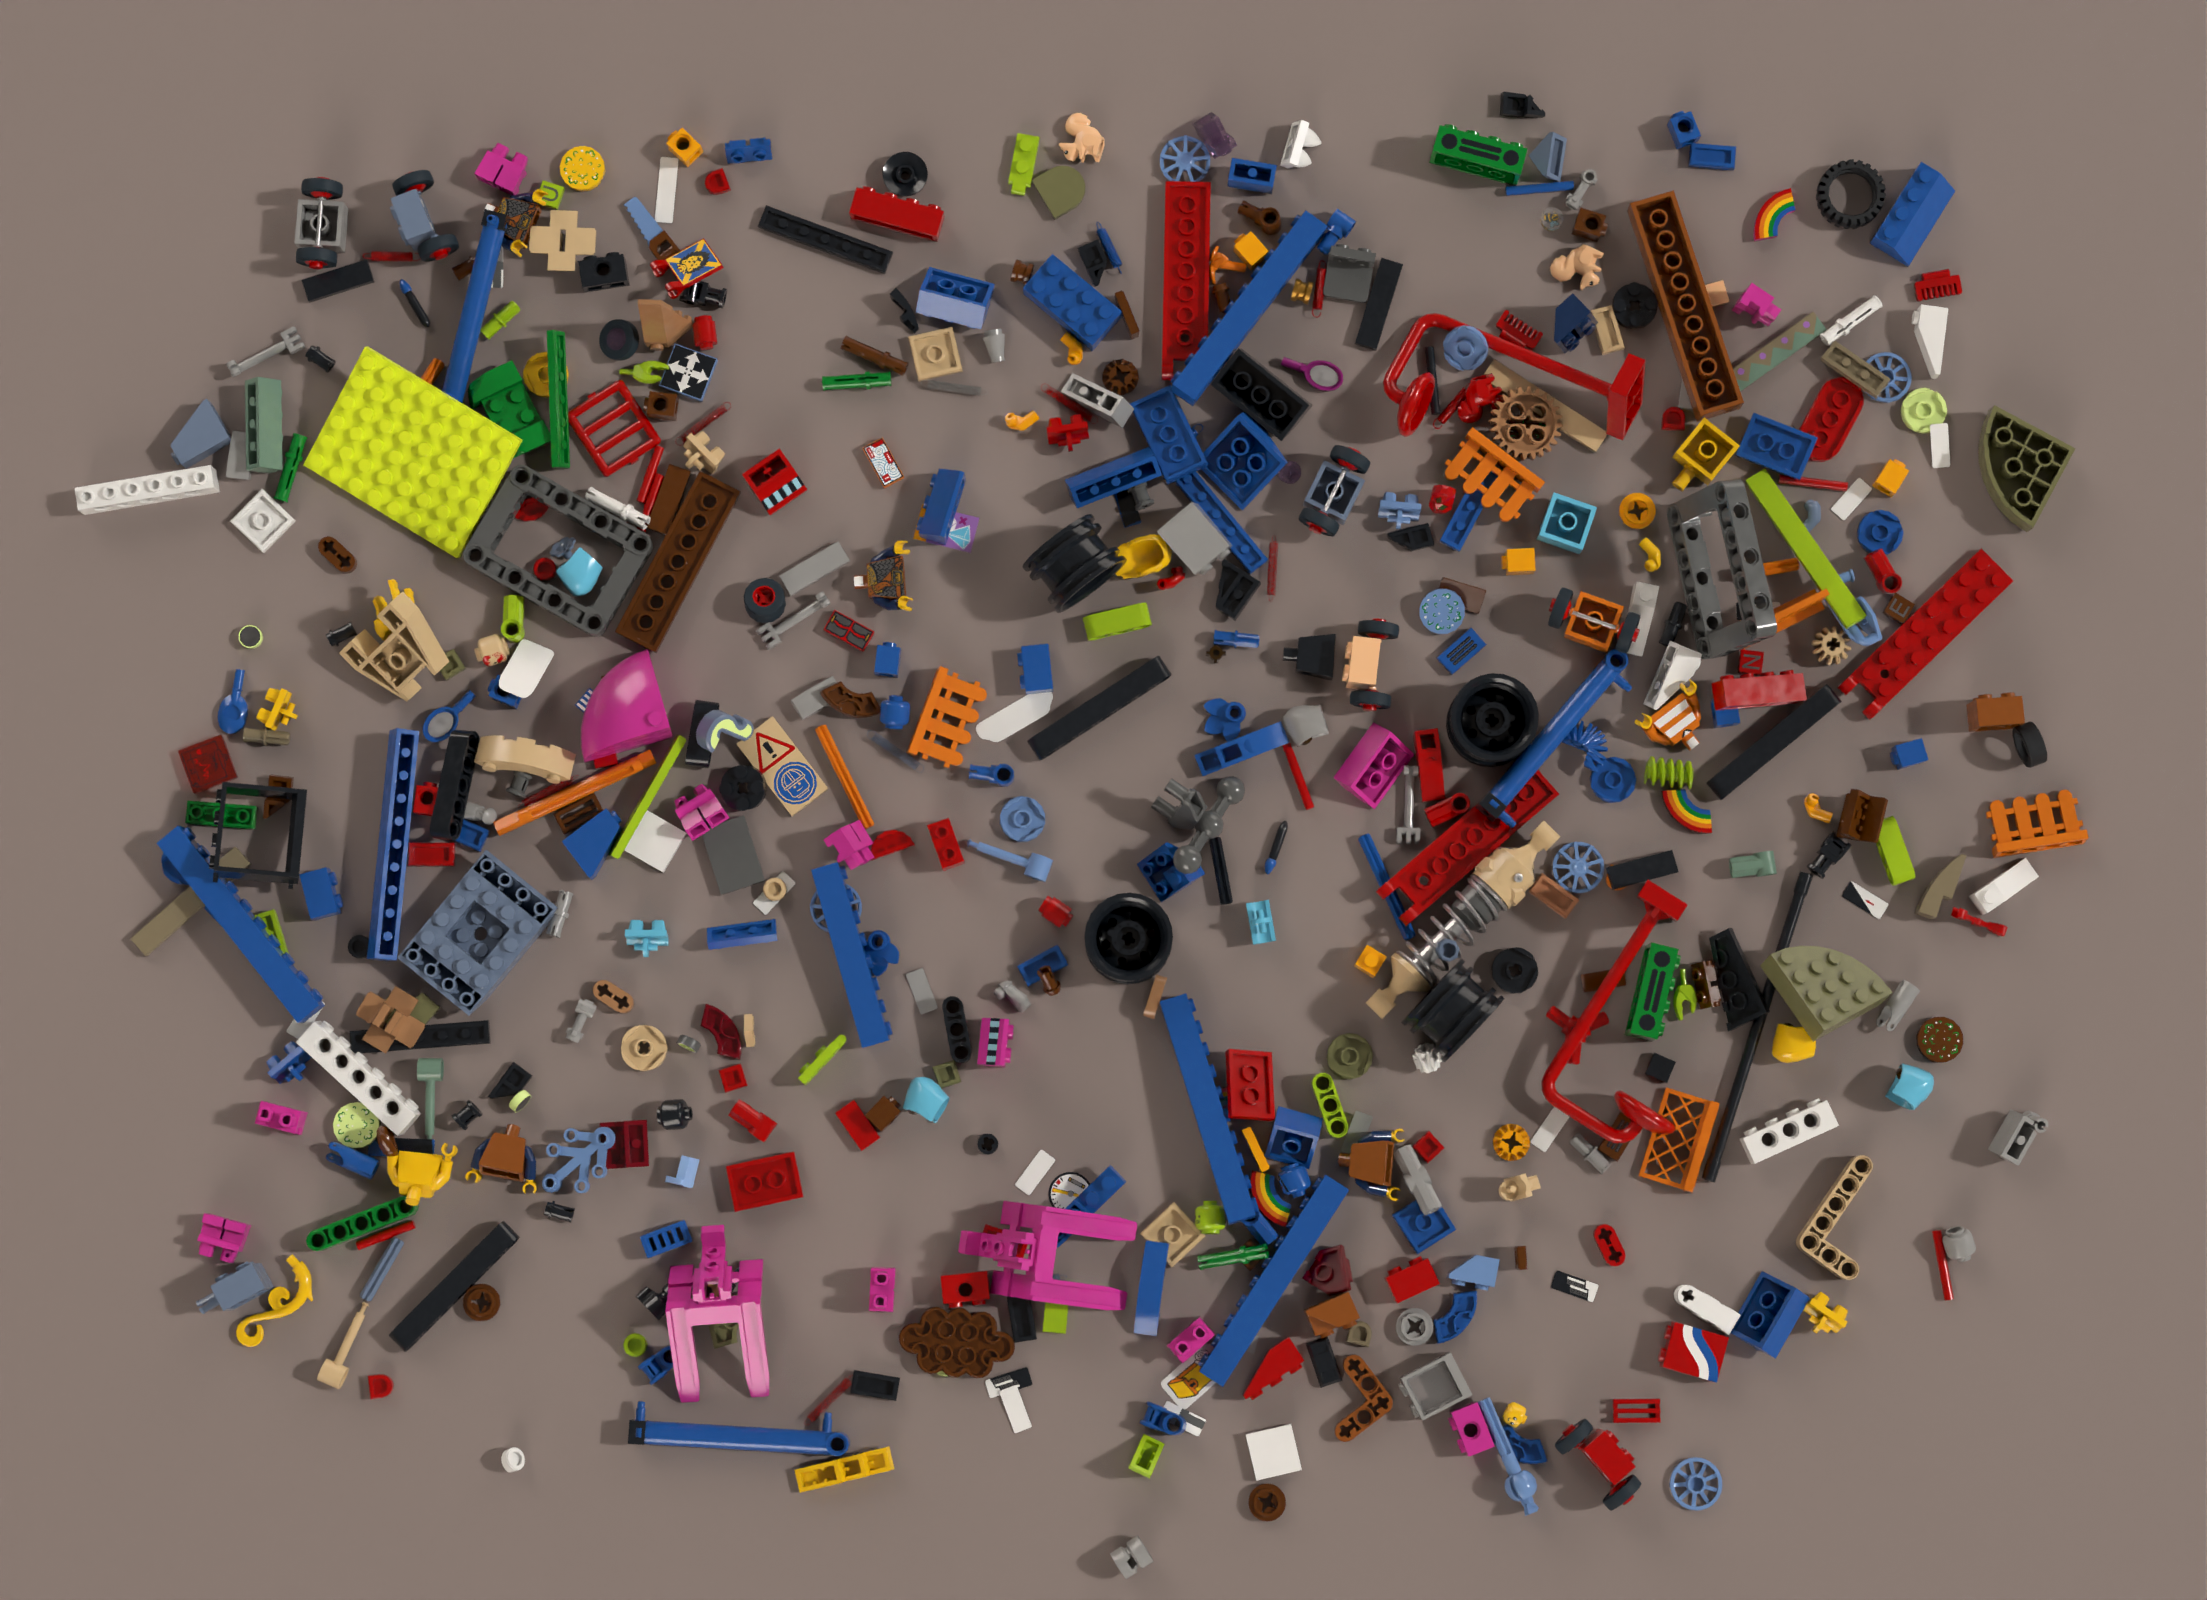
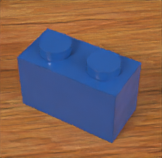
[1227,158,1277,194]
[1017,644,1053,695]
[299,867,343,921]

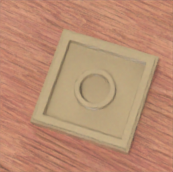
[908,327,963,382]
[1140,1202,1205,1268]

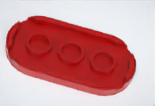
[1799,377,1864,462]

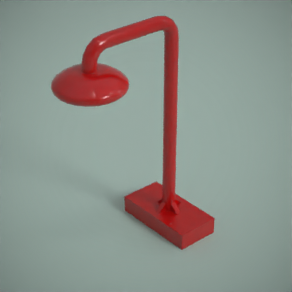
[1383,313,1646,441]
[1541,880,1688,1143]

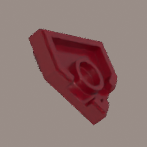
[1302,1244,1353,1296]

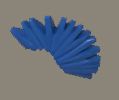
[1562,721,1608,773]

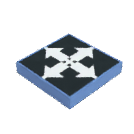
[659,344,718,402]

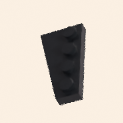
[1709,928,1770,1031]

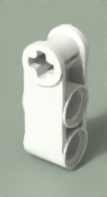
[1674,1285,1741,1335]

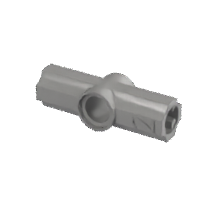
[1393,1144,1442,1216]

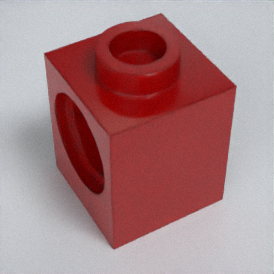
[413,782,438,816]

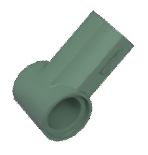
[1729,851,1777,878]

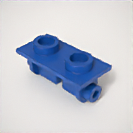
[725,137,772,164]

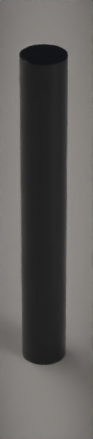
[1425,346,1440,415]

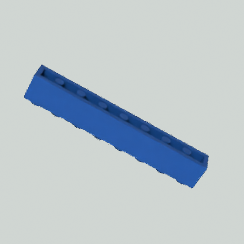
[811,862,893,1048]

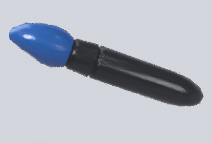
[399,279,430,327]
[1265,821,1288,874]

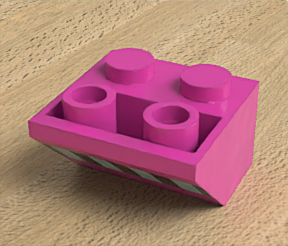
[977,1018,1014,1068]

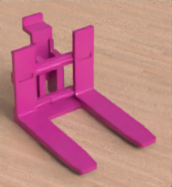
[958,1201,1137,1310]
[665,1225,770,1403]

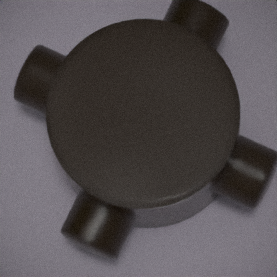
[1206,644,1226,663]

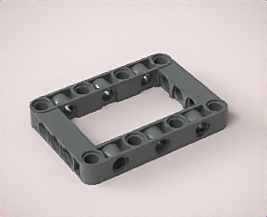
[463,465,653,637]
[1667,479,1777,659]

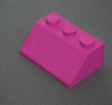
[1333,722,1414,809]

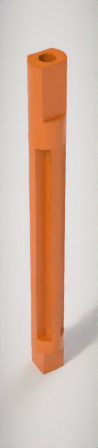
[493,750,657,836]

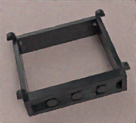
[209,782,307,889]

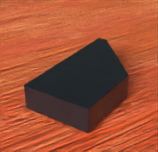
[1387,523,1434,552]
[488,1062,533,1099]

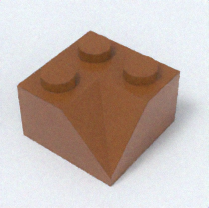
[1966,692,2025,732]
[1304,1292,1360,1338]

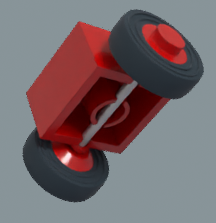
[1555,1419,1641,1511]

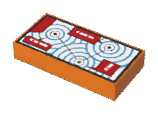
[863,437,904,489]

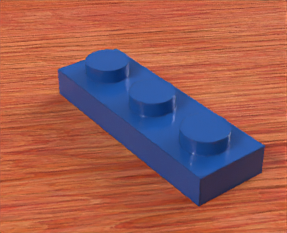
[707,919,778,950]

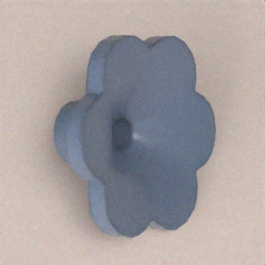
[550,537,576,560]

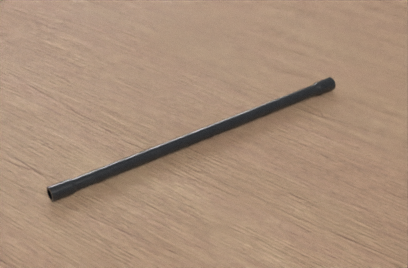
[1702,872,1813,1183]

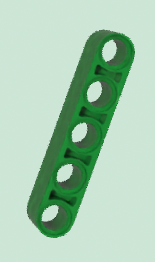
[306,1196,419,1251]

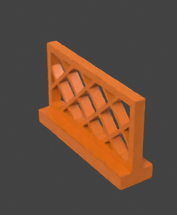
[1743,588,1830,650]
[1639,1087,1720,1193]

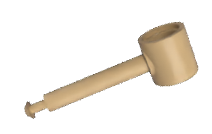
[317,1302,369,1389]

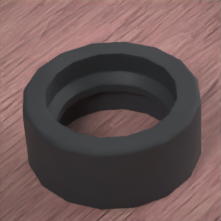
[2012,721,2047,768]

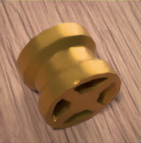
[1290,278,1314,305]

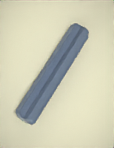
[360,1237,404,1301]

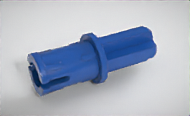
[1213,630,1260,649]

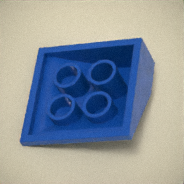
[1202,412,1288,510]

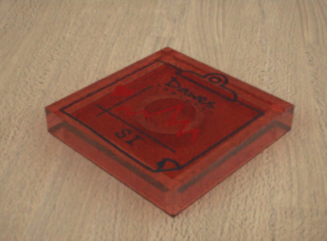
[178,735,238,794]

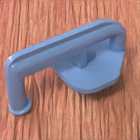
[1819,569,1882,646]

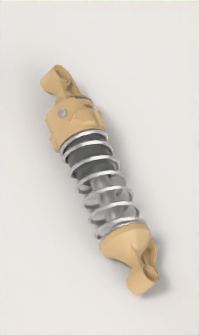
[1366,821,1561,1019]

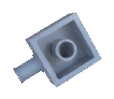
[196,1261,274,1314]

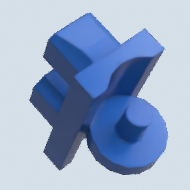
[266,1041,312,1084]

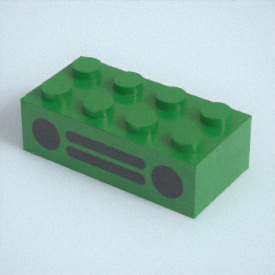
[1429,124,1528,186]
[1624,942,1681,1042]

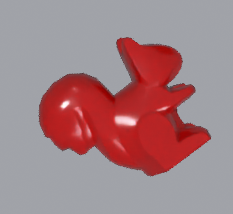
[1458,373,1503,424]

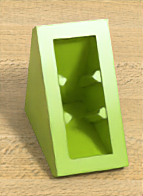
[1128,1434,1165,1479]

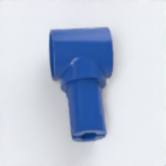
[1317,209,1356,255]
[969,764,1014,787]

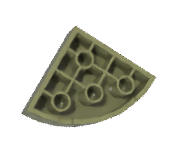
[1978,405,2076,532]
[1760,946,1893,1042]

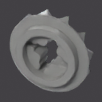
[1396,1308,1433,1346]

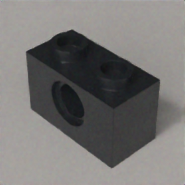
[578,252,630,293]

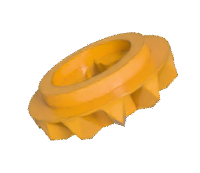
[1619,493,1656,529]
[1493,1124,1530,1161]

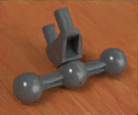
[1150,776,1245,874]

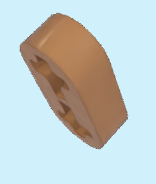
[1143,974,1167,1019]
[593,980,634,1013]

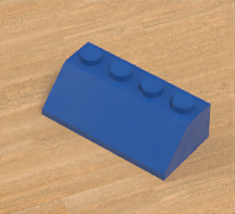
[1870,162,1955,267]

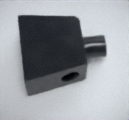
[1283,634,1336,680]

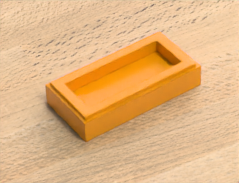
[1241,1127,1270,1173]

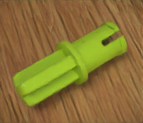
[480,301,521,340]

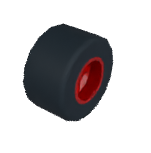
[744,578,786,623]

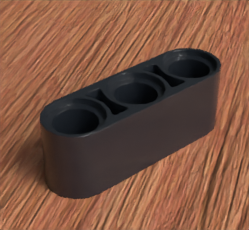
[685,700,719,768]
[942,996,972,1063]

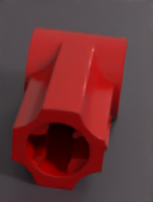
[1863,548,1902,593]
[1424,793,1470,828]
[728,1099,778,1142]

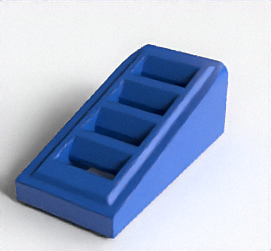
[640,1220,693,1258]

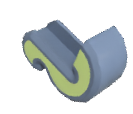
[696,710,754,752]

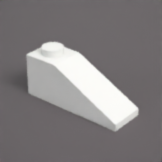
[1912,304,1948,379]
[1627,581,1659,657]
[1643,641,1702,710]
[1968,858,2039,915]

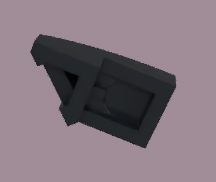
[1500,92,1545,118]
[1077,239,1107,287]
[890,288,919,334]

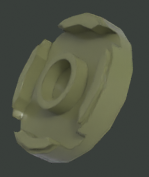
[1326,1033,1373,1079]

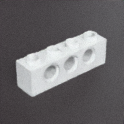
[1740,1098,1839,1164]

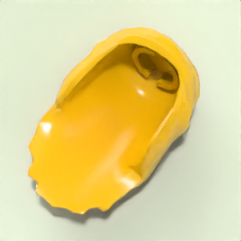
[1116,534,1172,579]

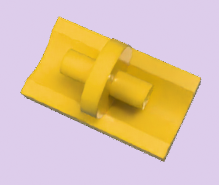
[256,688,298,731]
[1803,1292,1848,1333]

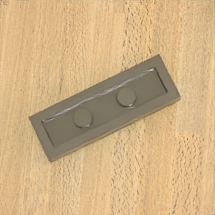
[1821,341,1890,399]

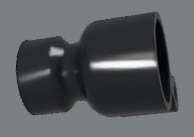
[636,1283,668,1320]

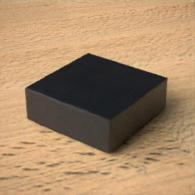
[1645,1053,1676,1083]

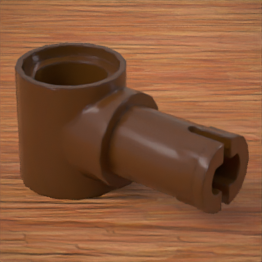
[1238,200,1282,235]

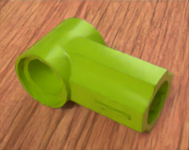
[501,595,525,643]

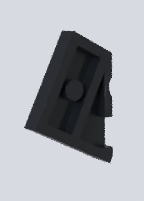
[1216,559,1261,621]

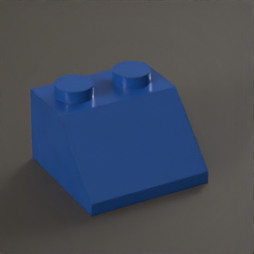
[1265,1106,1323,1169]

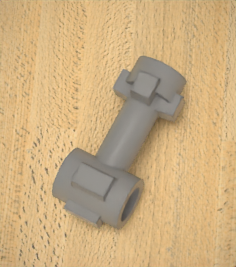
[1565,169,1598,210]
[565,999,597,1043]

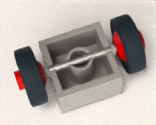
[294,177,348,269]

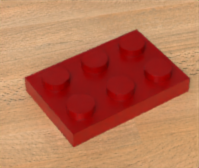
[1225,1049,1275,1121]
[726,1152,804,1212]

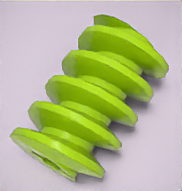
[1644,756,1694,790]

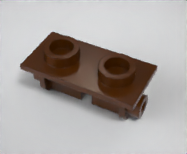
[1691,961,1722,1010]

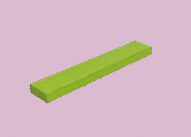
[608,735,687,859]

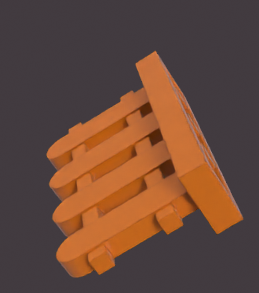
[1444,427,1545,522]
[906,666,987,768]
[1986,789,2089,858]

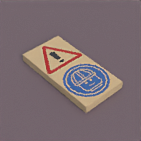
[736,716,828,817]

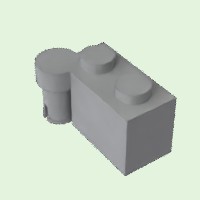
[1988,1109,2048,1166]

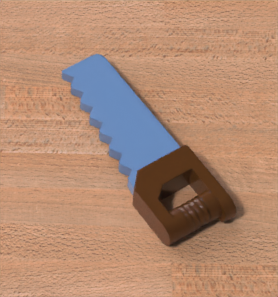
[624,197,680,260]

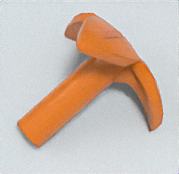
[1209,246,1246,285]

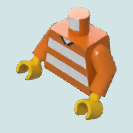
[1635,679,1701,751]

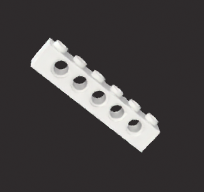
[75,465,220,515]
[296,1021,422,1136]

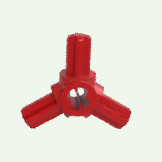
[1546,1006,1609,1065]

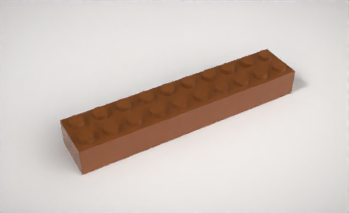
[1627,190,1744,422]

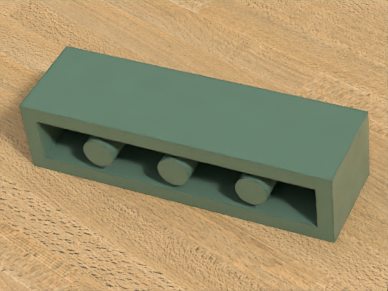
[245,377,283,473]

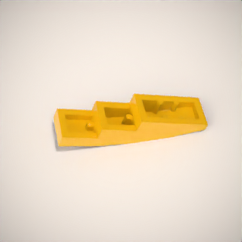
[794,1446,895,1493]

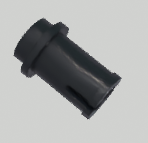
[305,345,336,373]
[326,622,357,646]
[544,1201,575,1223]

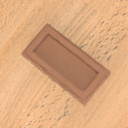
[1528,873,1579,919]

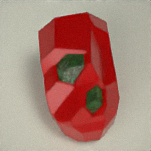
[1429,485,1456,515]

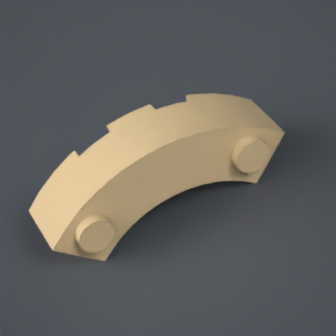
[474,735,576,784]

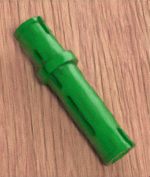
[822,371,892,391]
[273,433,307,503]
[1197,1243,1269,1270]

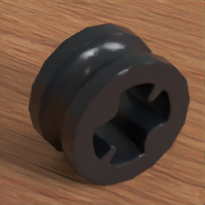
[977,1134,998,1155]

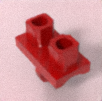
[1046,414,1089,452]

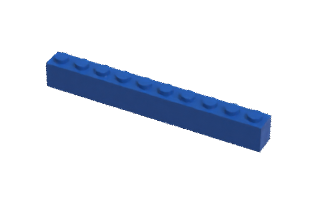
[1171,210,1328,406]
[367,728,419,961]
[157,826,325,1023]
[1160,993,1259,1225]
[1198,1175,1349,1387]

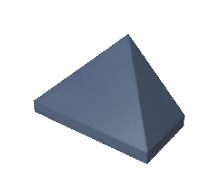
[1529,132,1567,182]

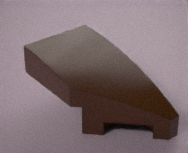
[263,774,294,819]

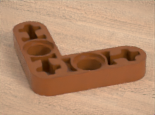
[1334,1354,1393,1442]

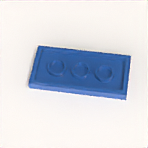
[1130,385,1209,485]

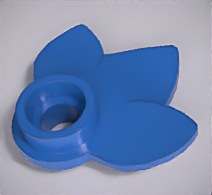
[1204,698,1246,742]
[864,930,899,977]

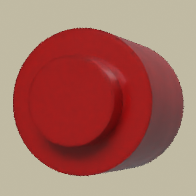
[692,315,717,350]
[1038,896,1074,928]

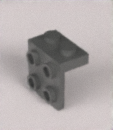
[1323,244,1376,303]

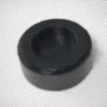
[348,935,369,959]

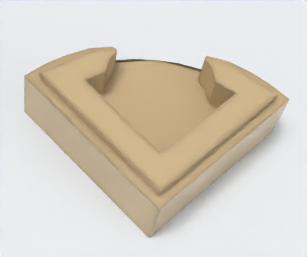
[744,1014,755,1047]

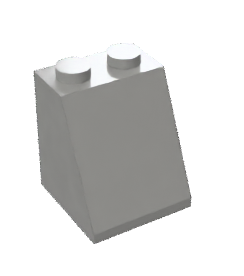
[1157,502,1232,575]

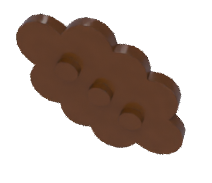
[899,1307,1015,1378]

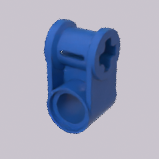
[637,1345,673,1385]
[1139,1401,1187,1435]

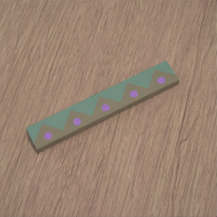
[1733,312,1827,392]

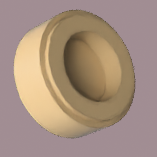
[763,878,787,901]

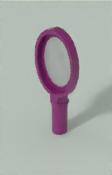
[1281,357,1343,391]

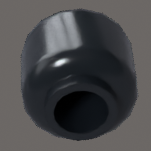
[657,1099,693,1130]

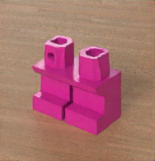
[474,143,528,195]
[1732,283,1782,327]
[674,784,729,841]
[823,820,874,870]
[255,1101,308,1135]
[197,1213,251,1263]
[869,1267,896,1312]
[1166,1316,1215,1363]

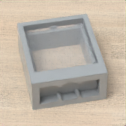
[1398,1352,1472,1421]

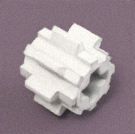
[1412,1043,1442,1073]

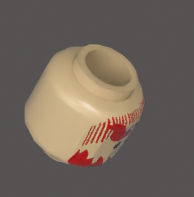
[474,634,510,667]

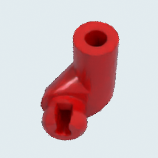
[1157,566,1185,590]

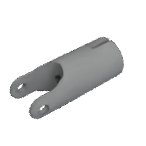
[1876,980,1920,1031]

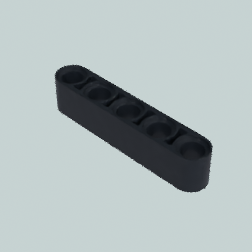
[430,730,480,840]

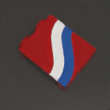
[1658,1321,1729,1383]

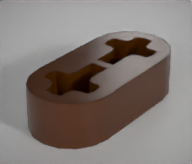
[318,536,357,574]

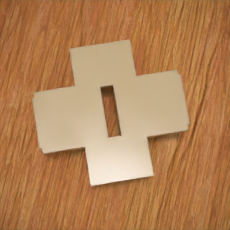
[529,210,596,271]

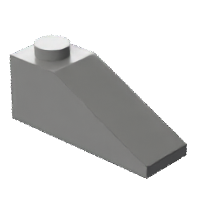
[1061,373,1134,428]

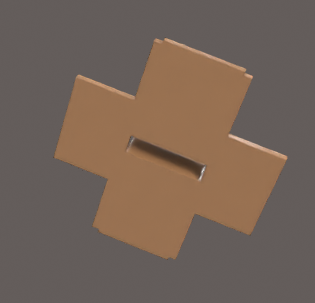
[356,986,426,1054]

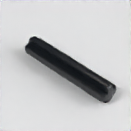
[1209,837,1233,905]

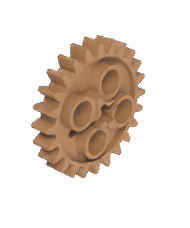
[1488,386,1563,461]

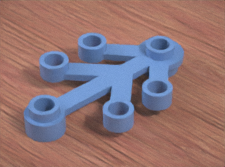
[542,1127,615,1193]

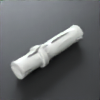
[1820,295,1883,346]
[585,487,651,530]

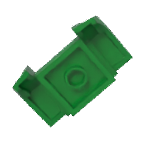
[467,360,551,459]

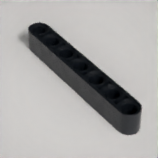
[1027,656,1172,761]
[1706,684,1842,800]
[389,1221,520,1352]

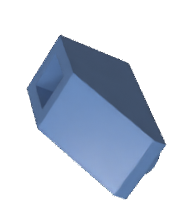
[1447,1255,1500,1291]

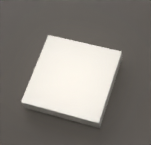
[230,489,296,553]
[625,810,687,873]
[1245,1424,1302,1481]

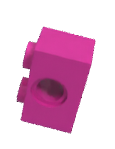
[1448,1401,1495,1457]

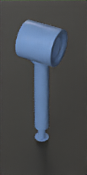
[967,839,1053,882]

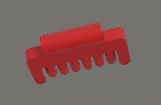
[1914,269,1962,302]
[1496,310,1543,350]

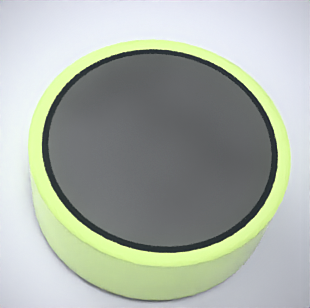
[239,625,263,649]
[509,1090,531,1113]

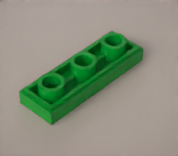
[185,800,258,830]

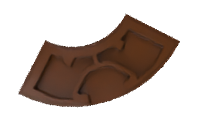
[820,681,880,718]

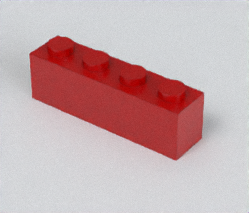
[849,186,945,242]
[1711,670,1807,711]

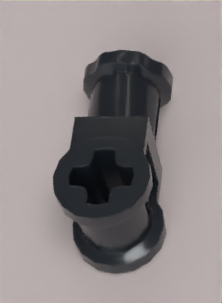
[679,281,727,308]
[1807,831,1851,879]

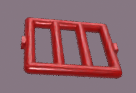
[568,380,661,477]

